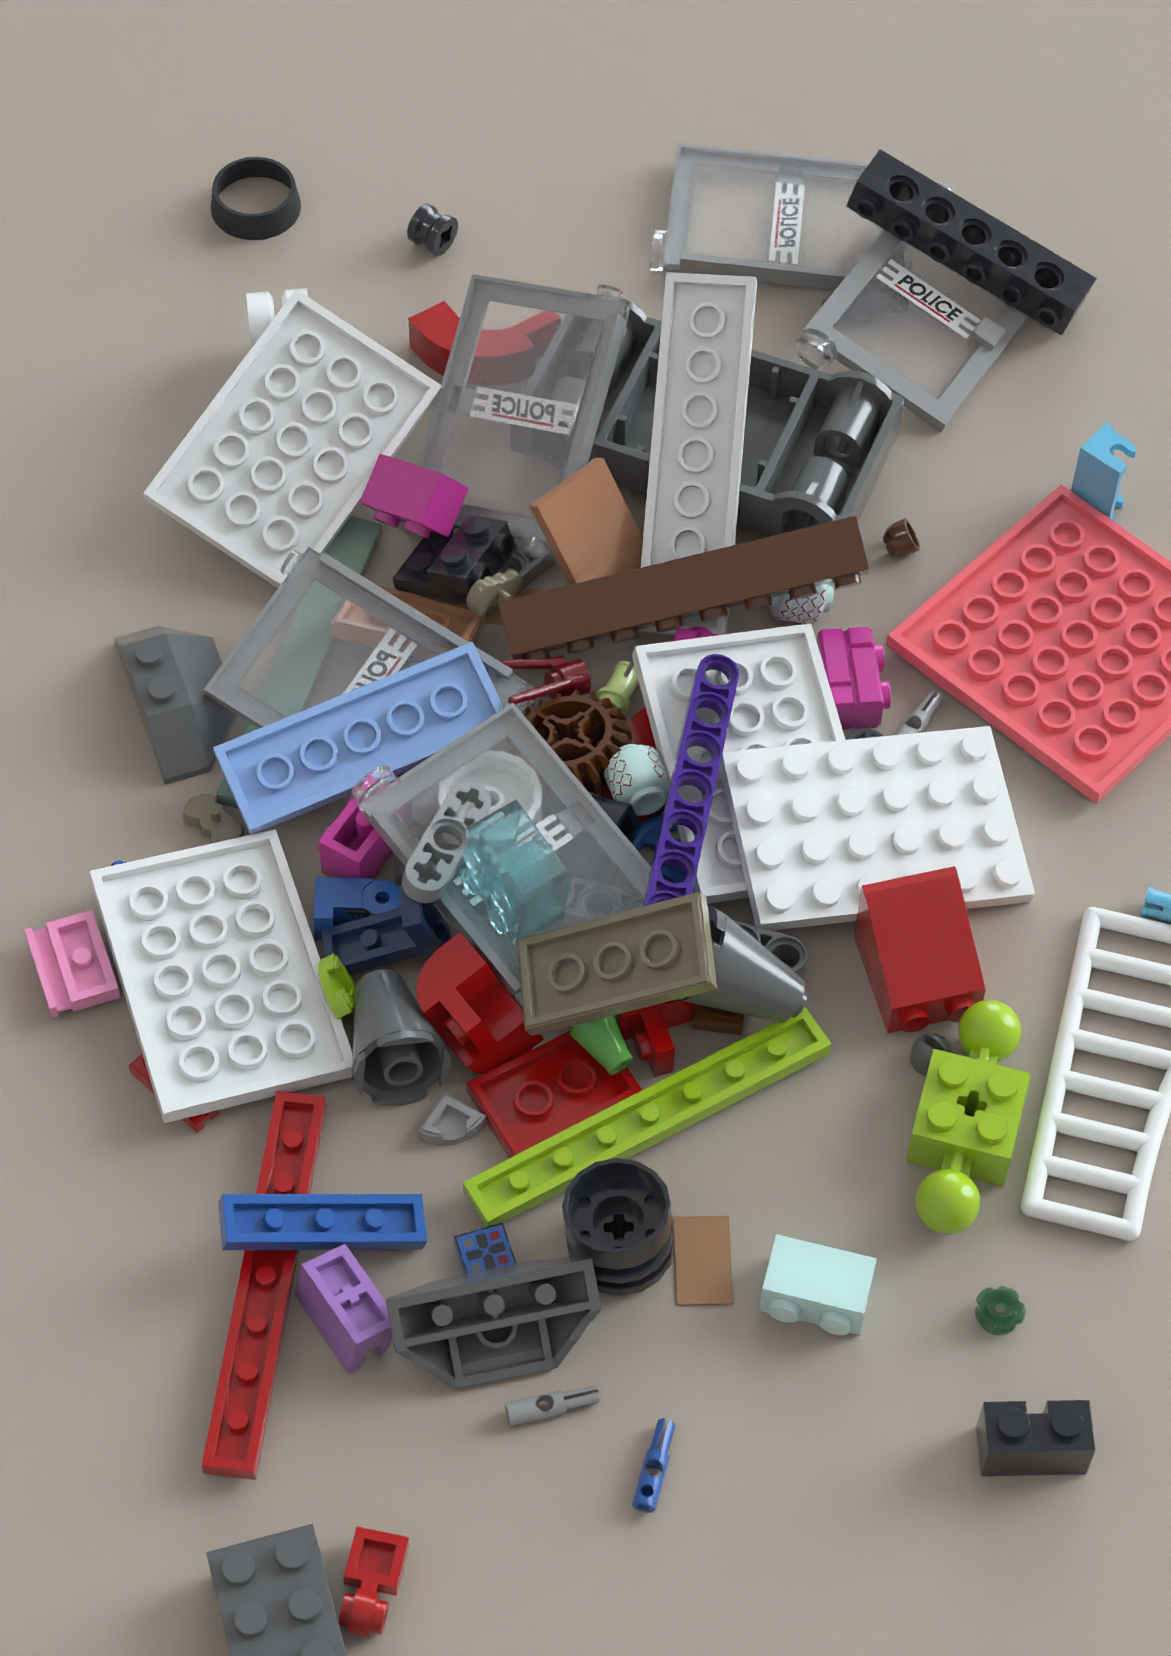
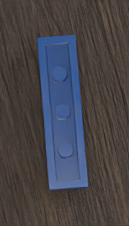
[218,1194,427,1250]

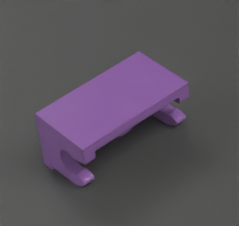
[294,1244,392,1374]

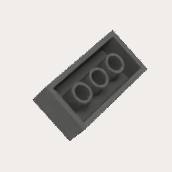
[206,1523,347,1656]

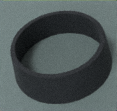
[211,157,301,240]

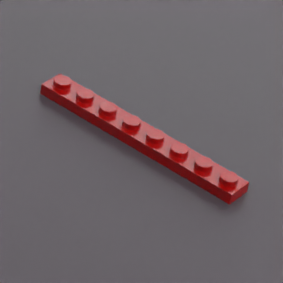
[201,1091,327,1480]

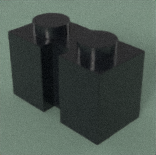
[976,1400,1096,1476]

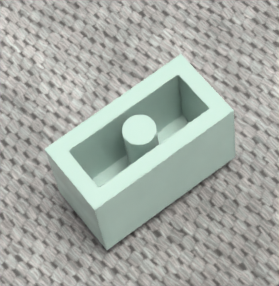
[759,1234,877,1335]

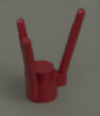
[498,655,592,704]

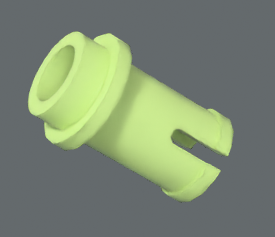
[596,661,639,715]

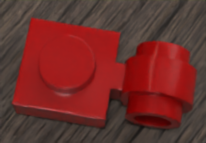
[339,1526,409,1638]

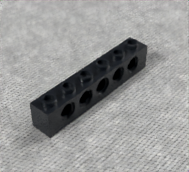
[846,149,1097,336]

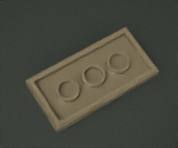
[517,892,717,1036]

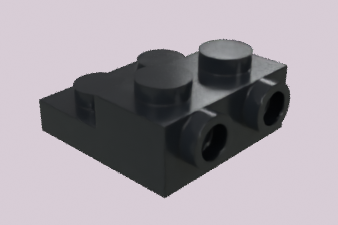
[392,515,515,605]

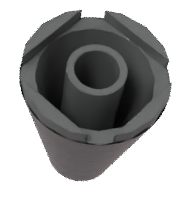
[677,906,808,1023]
[352,969,452,1106]

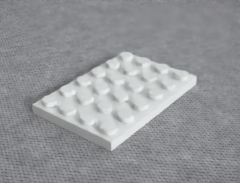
[143,289,442,588]
[632,623,845,904]
[720,726,1035,930]
[90,829,353,1123]

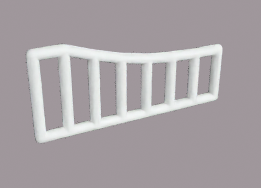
[1020,907,1171,1241]

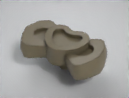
[466,569,522,616]
[182,794,245,844]

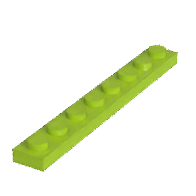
[463,1007,832,1227]

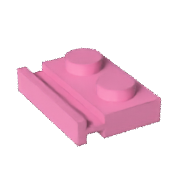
[25,910,121,1018]

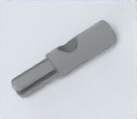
[895,690,943,735]
[505,1385,600,1427]

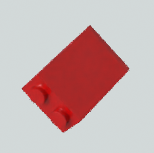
[854,866,986,1034]

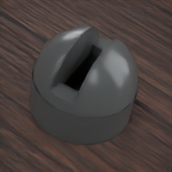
[910,1033,951,1076]

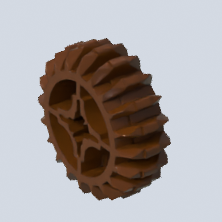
[507,689,632,802]

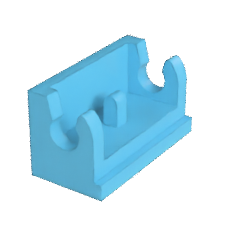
[1071,422,1136,521]

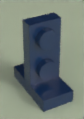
[322,885,451,975]

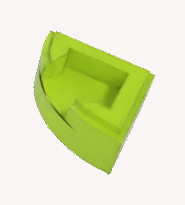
[318,953,356,1019]

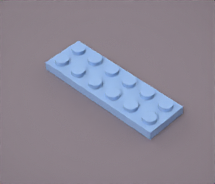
[213,641,504,835]

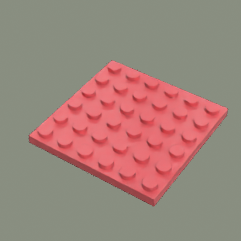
[886,484,1171,804]

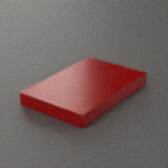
[466,1030,642,1158]

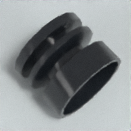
[562,1158,674,1296]

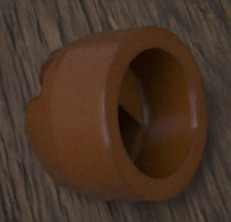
[883,518,920,557]

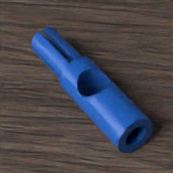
[632,1418,675,1513]

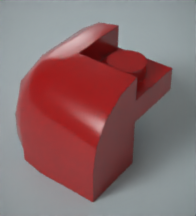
[417,932,544,1073]

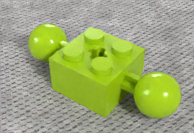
[906,1000,1031,1235]

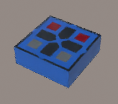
[454,1222,517,1274]

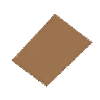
[673,1216,733,1305]

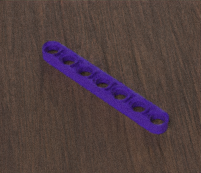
[642,654,739,907]

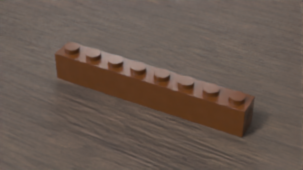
[498,516,869,659]

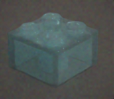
[460,799,572,945]

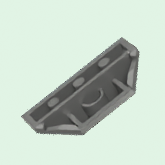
[114,626,238,785]
[385,1257,601,1389]

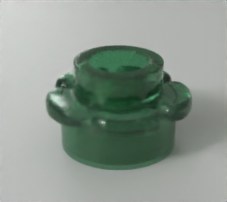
[975,1286,1026,1335]

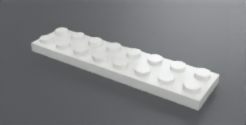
[638,272,757,635]

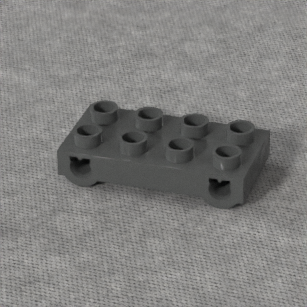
[511,294,905,536]

